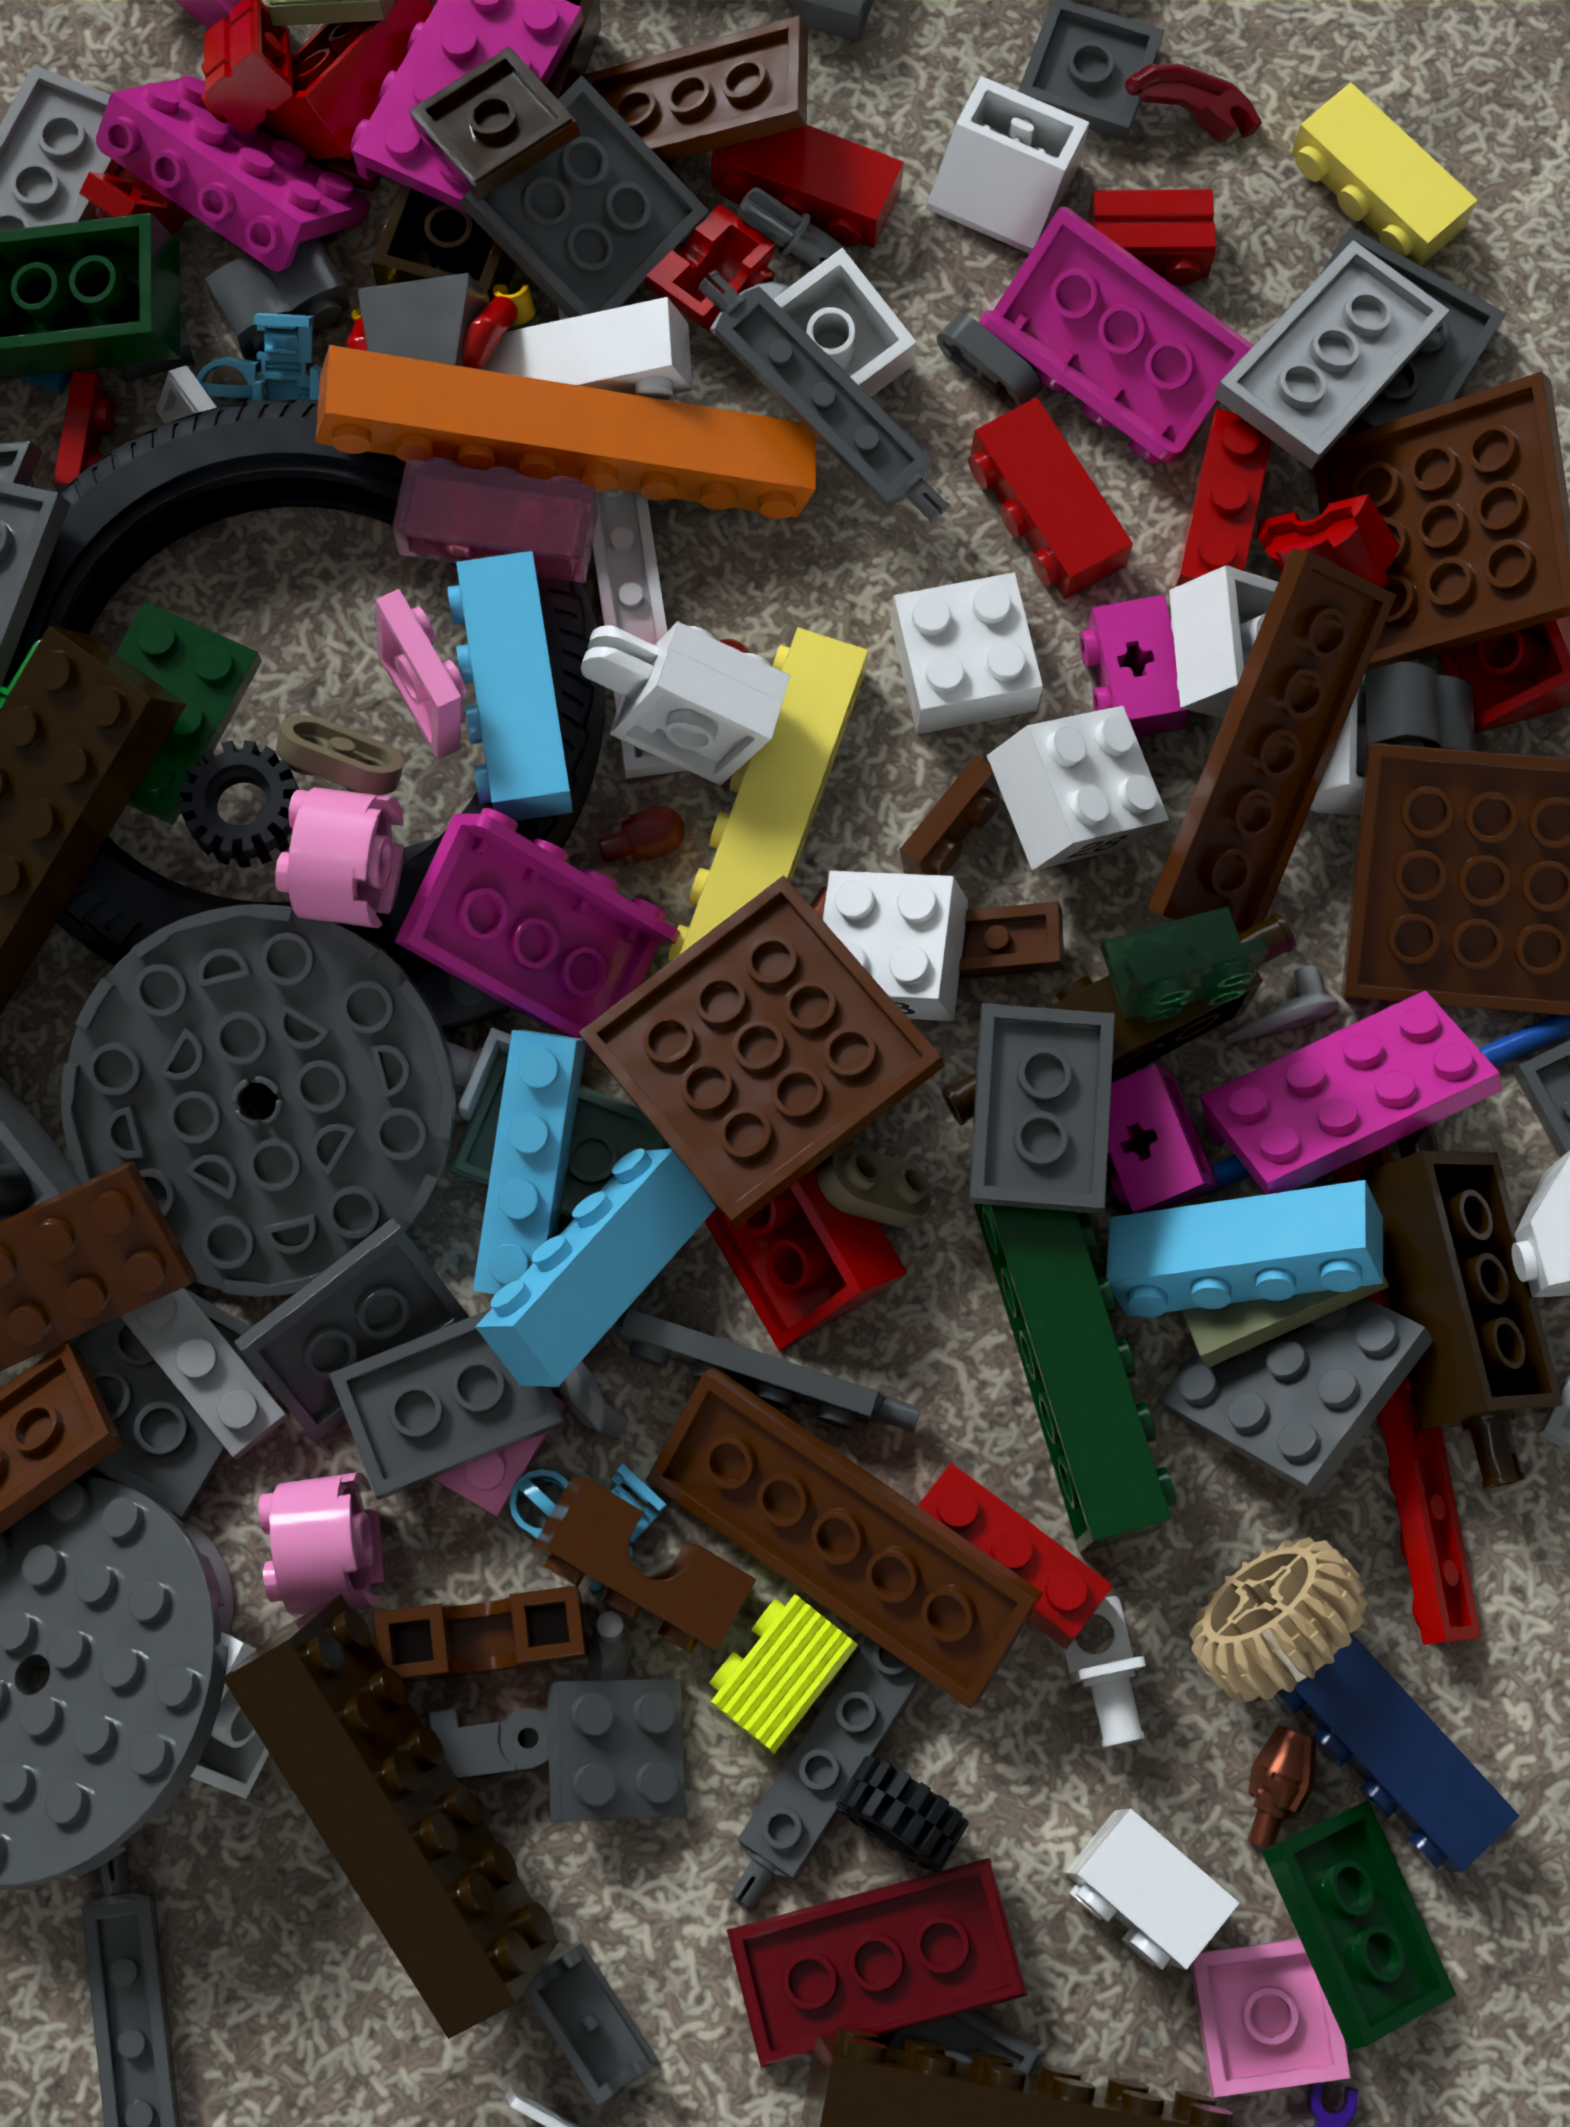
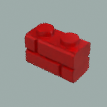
[201,0,294,133]
[1088,189,1216,286]

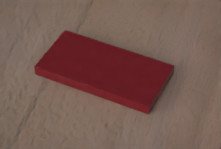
[727,1858,1028,2068]

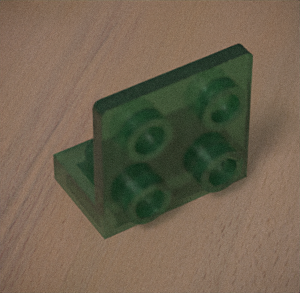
[1100,906,1269,1023]

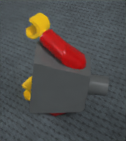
[346,273,535,370]

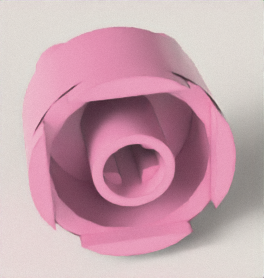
[275,787,404,928]
[258,1472,384,1618]

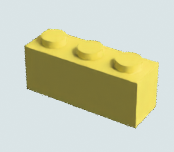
[1292,82,1477,266]

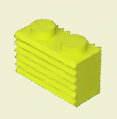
[709,1594,858,1755]

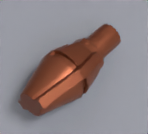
[1247,1725,1317,1848]

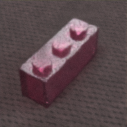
[392,457,598,583]

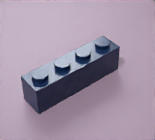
[1273,1633,1520,1872]

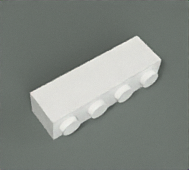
[482,297,693,400]

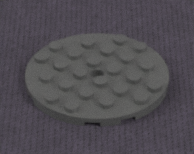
[61,904,456,1297]
[0,1476,228,1890]

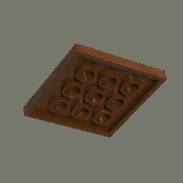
[1314,371,1570,671]
[1341,742,1570,1015]
[579,875,945,1229]

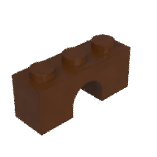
[533,1476,757,1653]
[374,1585,589,1684]

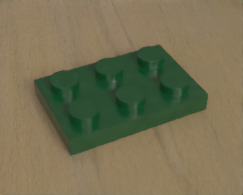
[116,602,262,825]
[1261,1801,1456,2050]

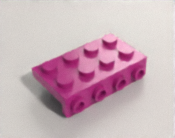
[350,0,583,214]
[96,76,372,272]
[979,207,1254,464]
[395,808,680,1053]
[1200,990,1502,1194]

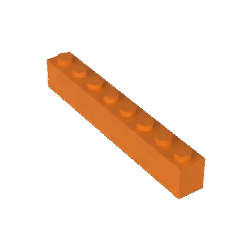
[315,345,816,519]

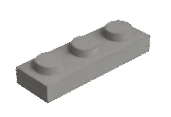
[120,1288,289,1460]

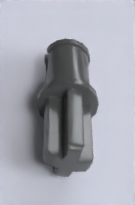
[737,187,853,269]

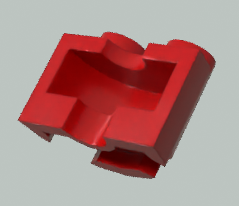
[646,204,776,336]
[1257,494,1400,588]

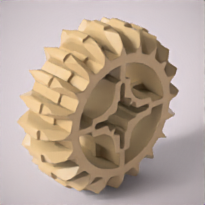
[1189,1537,1368,1703]

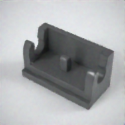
[524,1943,658,2106]

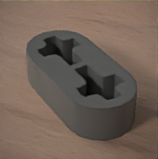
[936,313,1042,410]

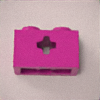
[1079,595,1191,738]
[1108,1064,1220,1214]

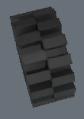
[179,740,299,868]
[836,1756,969,1872]

